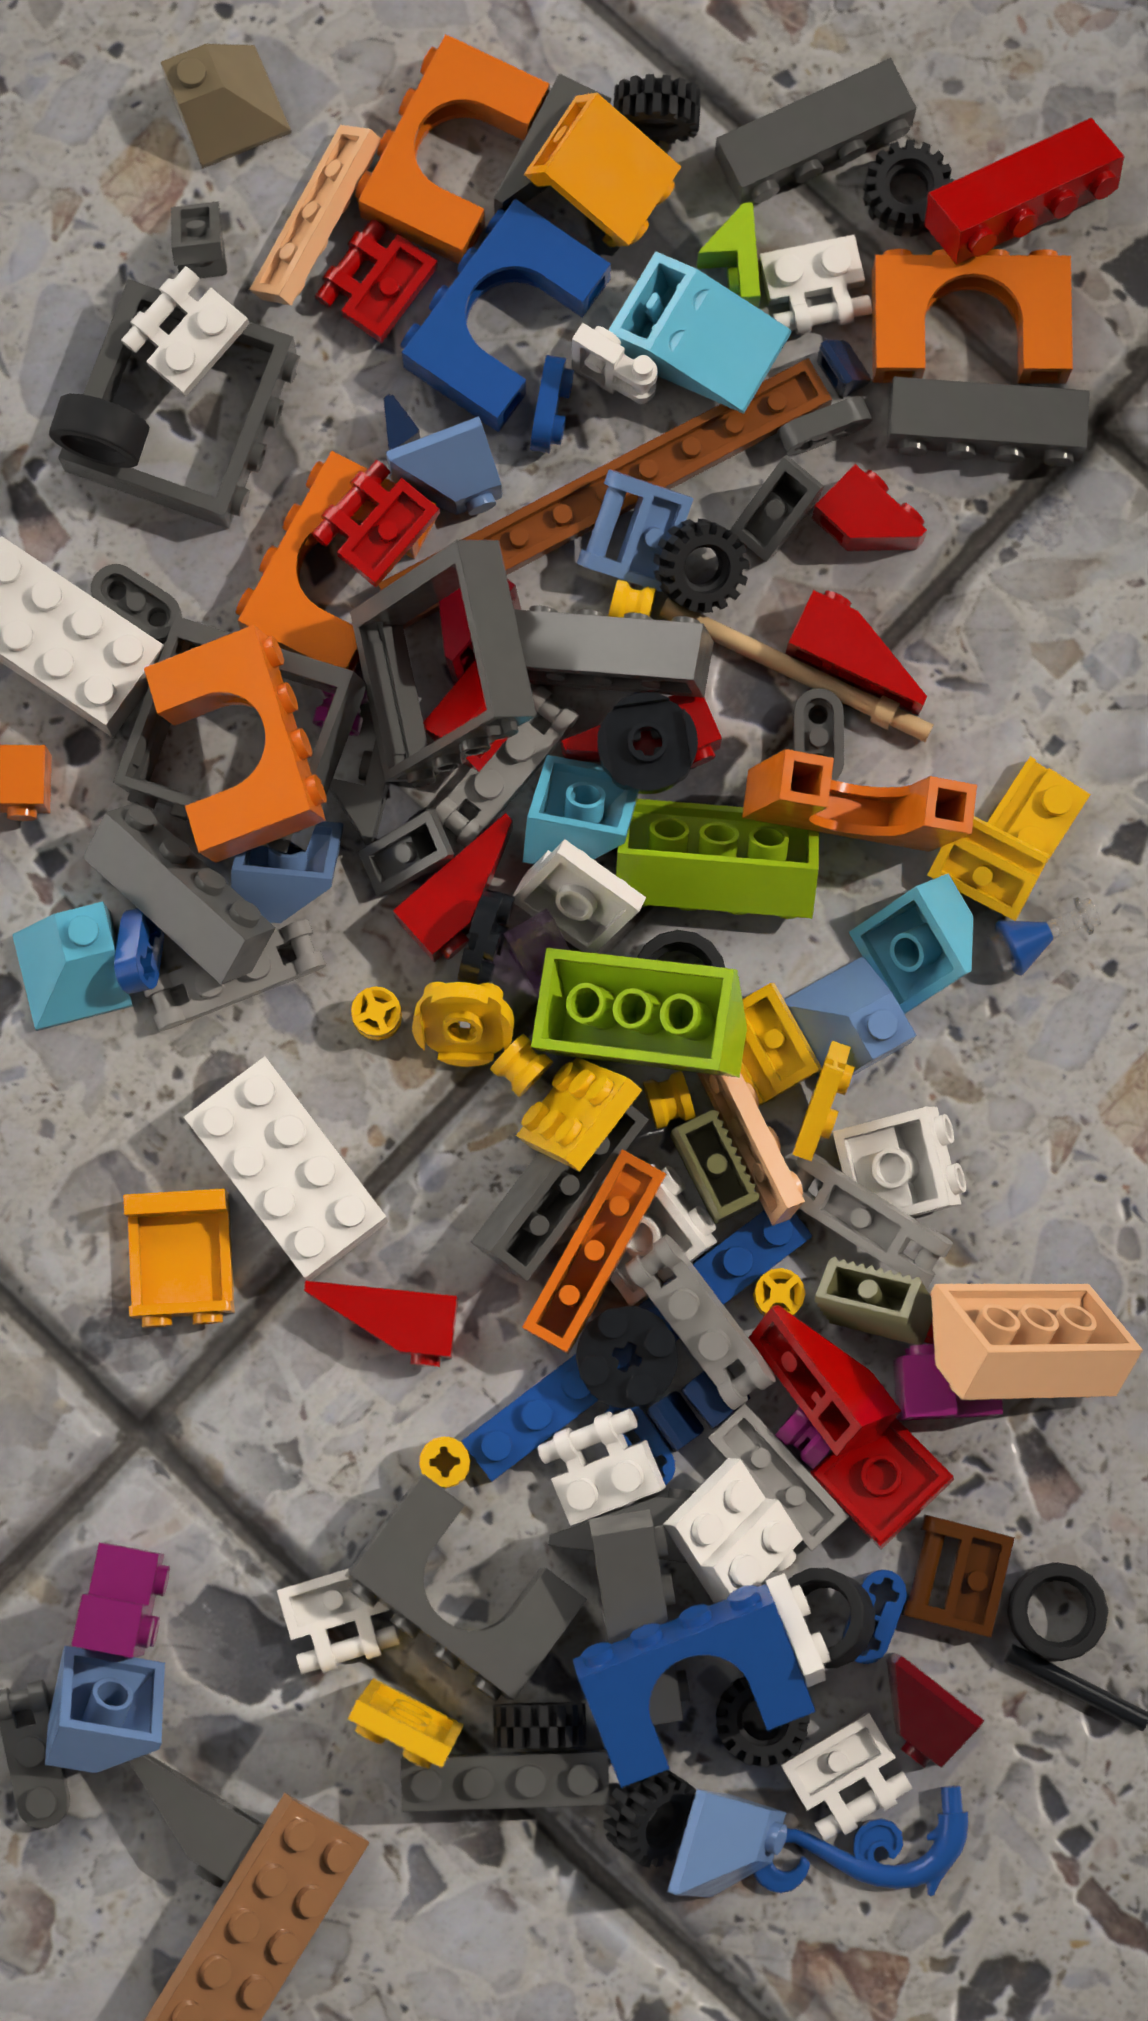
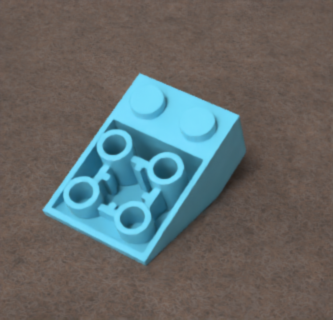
[609,251,792,414]

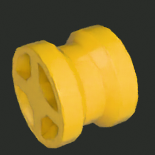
[608,579,656,617]
[351,986,403,1041]
[490,1034,553,1097]
[643,1071,695,1130]
[753,1268,805,1316]
[419,1436,471,1488]

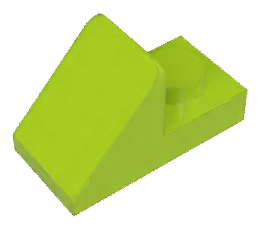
[697,202,760,309]

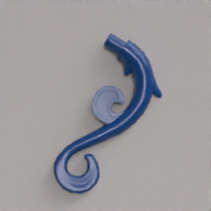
[753,1785,969,1896]

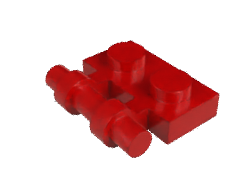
[314,219,438,344]
[312,460,440,587]

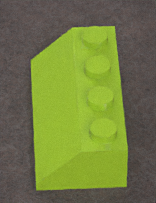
[616,799,819,919]
[531,948,747,1078]

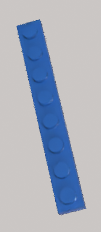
[461,1210,813,1482]

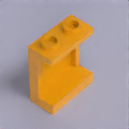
[524,93,681,247]
[123,1189,235,1328]

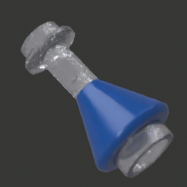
[986,897,1101,976]

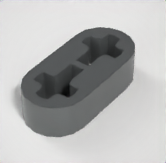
[778,396,873,456]

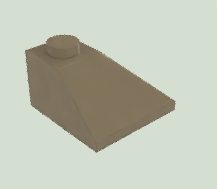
[161,44,291,169]

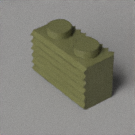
[670,1110,760,1225]
[815,1257,933,1345]

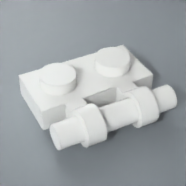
[759,234,872,334]
[121,266,250,397]
[572,323,657,404]
[538,1409,666,1526]
[277,1569,400,1674]
[780,1712,913,1841]

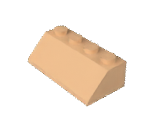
[931,1284,1143,1400]

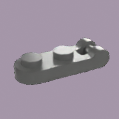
[0,1680,70,1828]

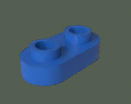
[530,355,574,454]

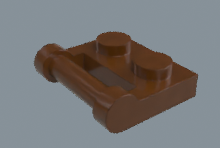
[901,1515,1015,1638]

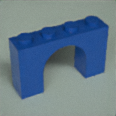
[400,199,611,432]
[572,1584,816,1788]

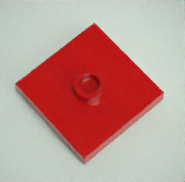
[810,1418,954,1549]

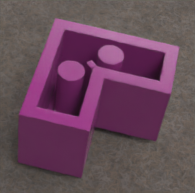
[893,1344,1003,1421]
[71,1542,170,1658]

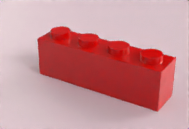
[924,117,1124,265]

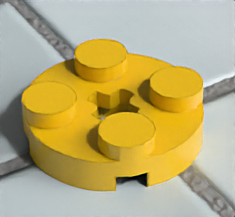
[412,982,514,1067]

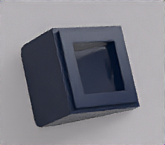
[817,340,871,398]
[384,394,420,450]
[680,1371,751,1430]
[646,1391,704,1452]

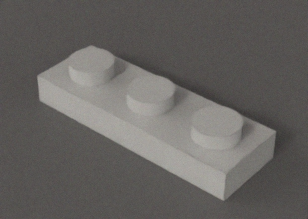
[707,1403,849,1551]

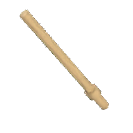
[659,598,934,742]

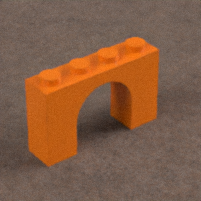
[355,34,550,265]
[872,249,1073,384]
[236,450,437,671]
[144,625,327,863]
[742,749,977,852]

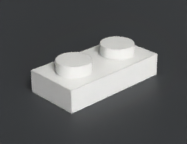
[765,1573,831,1688]

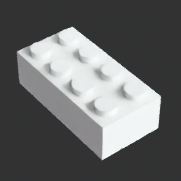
[0,536,164,738]
[184,1056,389,1281]

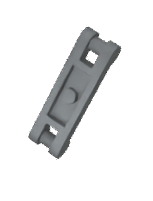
[435,684,580,848]
[143,919,326,1031]
[795,1153,953,1288]
[625,1235,776,1410]

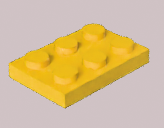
[516,1058,642,1171]
[348,1678,464,1769]

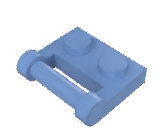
[577,469,694,592]

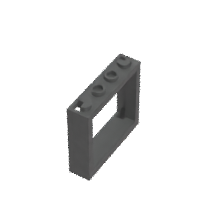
[58,279,301,529]
[350,540,537,788]
[113,616,366,853]

